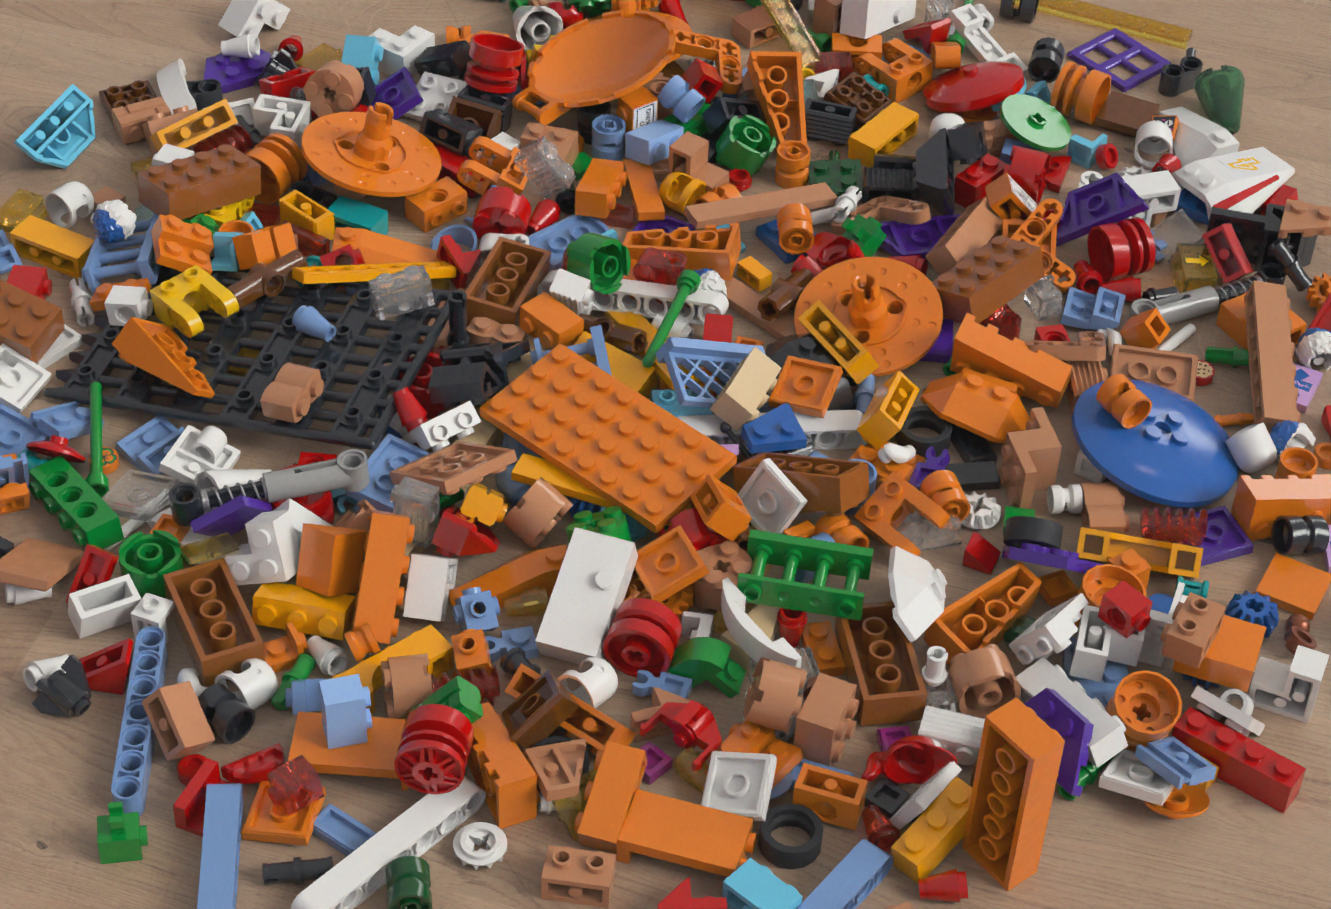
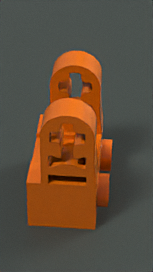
[854,38,934,103]
[457,136,537,196]
[854,471,951,556]

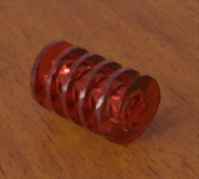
[193,124,253,154]
[1140,507,1208,547]
[431,665,500,707]

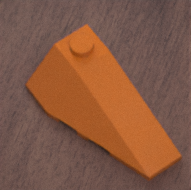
[332,227,439,288]
[112,317,215,398]
[448,544,567,613]

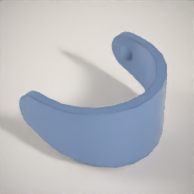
[430,224,477,251]

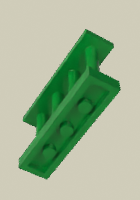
[737,529,874,621]

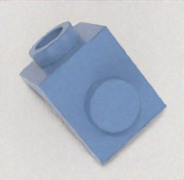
[286,678,325,715]

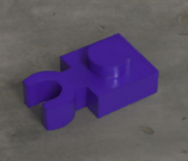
[909,447,950,491]

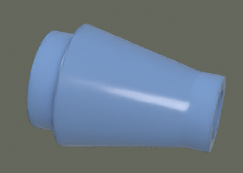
[292,305,336,342]

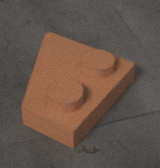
[1278,199,1331,239]
[524,738,586,802]

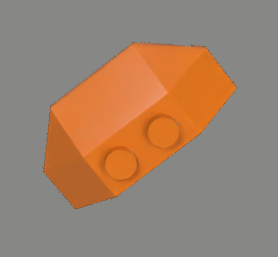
[920,371,1030,444]

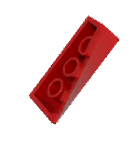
[1171,706,1306,814]

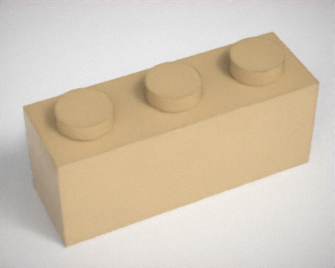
[710,347,781,431]

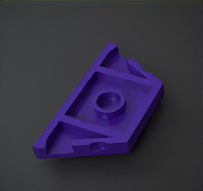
[204,49,271,94]
[1056,172,1149,247]
[880,213,961,259]
[1001,543,1104,573]
[1025,688,1094,797]

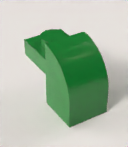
[667,637,746,698]

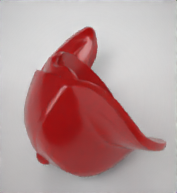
[805,232,865,270]
[861,735,957,785]

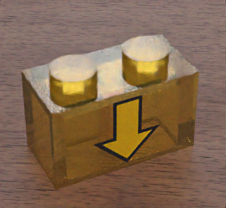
[1170,243,1218,293]

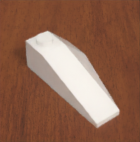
[1159,106,1240,168]

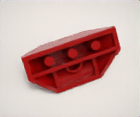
[431,504,501,558]

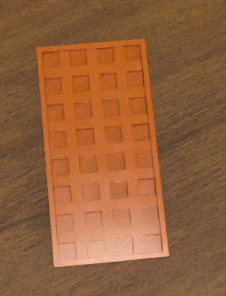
[479,343,737,533]

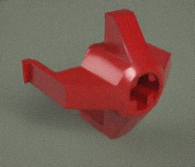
[639,700,722,772]

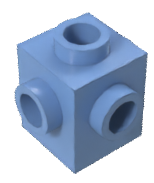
[452,587,500,632]

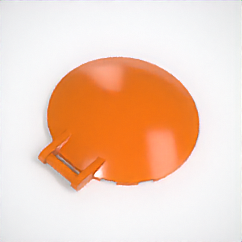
[512,10,676,125]

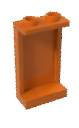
[287,711,409,791]
[616,789,757,877]

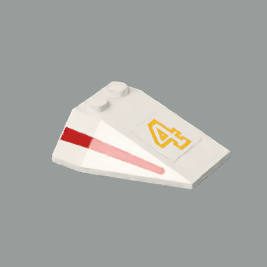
[1171,147,1295,220]

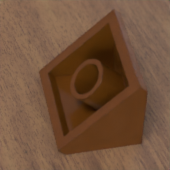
[448,96,502,155]
[501,669,580,748]

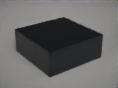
[864,777,910,821]

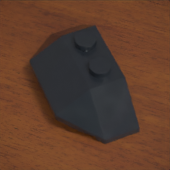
[913,128,955,215]
[765,333,856,411]

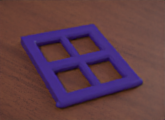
[1067,28,1171,93]

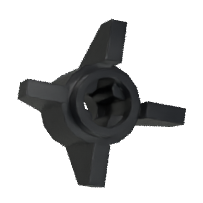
[254,48,297,87]
[32,654,92,717]

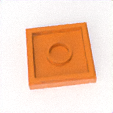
[768,355,843,418]
[634,525,710,603]
[1255,553,1331,620]
[241,781,326,846]

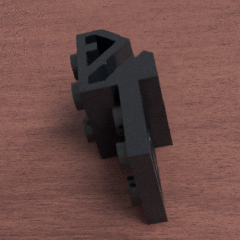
[1202,203,1318,272]
[428,340,531,408]

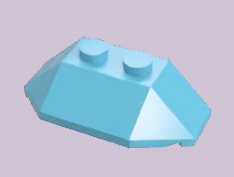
[14,84,96,169]

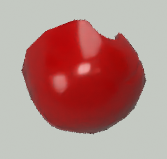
[546,2,584,29]

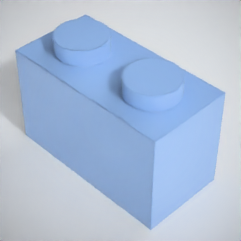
[625,119,684,165]
[319,674,372,749]

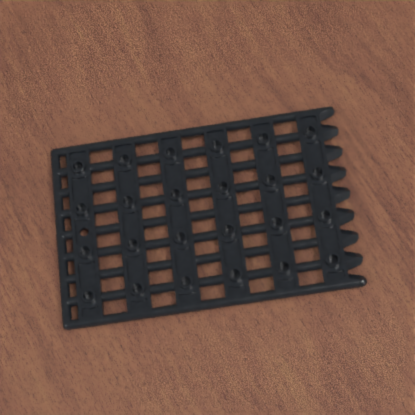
[43,256,453,450]

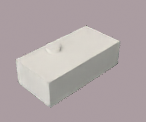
[840,0,916,39]
[535,527,638,665]

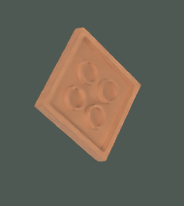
[389,441,517,495]

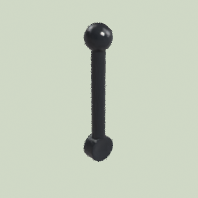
[720,422,753,459]

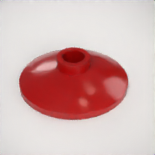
[26,435,86,463]

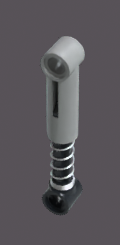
[1129,262,1287,325]
[169,449,369,527]

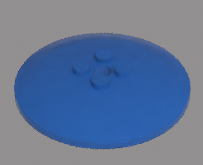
[1072,379,1239,508]

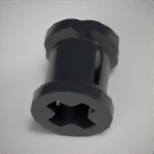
[500,647,541,676]

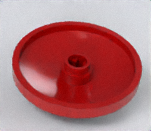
[923,61,1025,112]

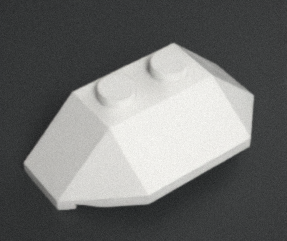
[888,546,947,643]

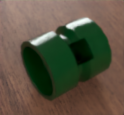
[386,856,432,909]

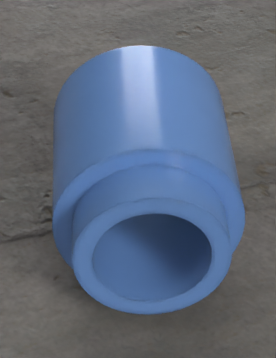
[495,465,531,506]

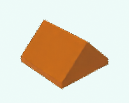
[296,523,366,596]

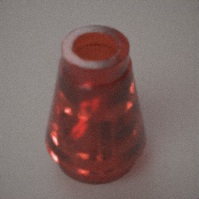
[861,805,900,853]

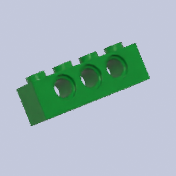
[29,455,124,549]

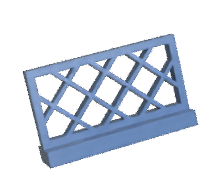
[655,337,775,413]

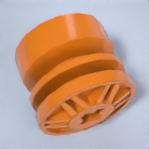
[1050,61,1111,125]
[245,133,308,204]
[1074,564,1146,634]
[1105,670,1182,752]

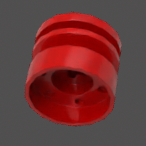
[464,33,524,94]
[1087,217,1156,282]
[394,704,474,795]

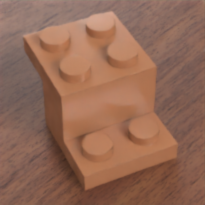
[998,407,1062,509]

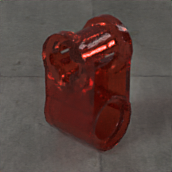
[632,247,687,286]
[979,303,1022,340]

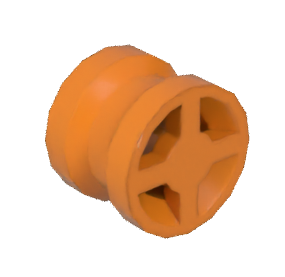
[344,622,381,662]

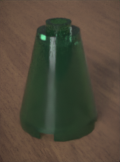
[1194,65,1245,135]

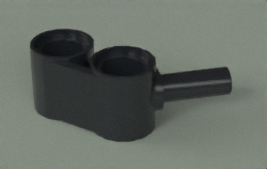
[1158,48,1203,97]

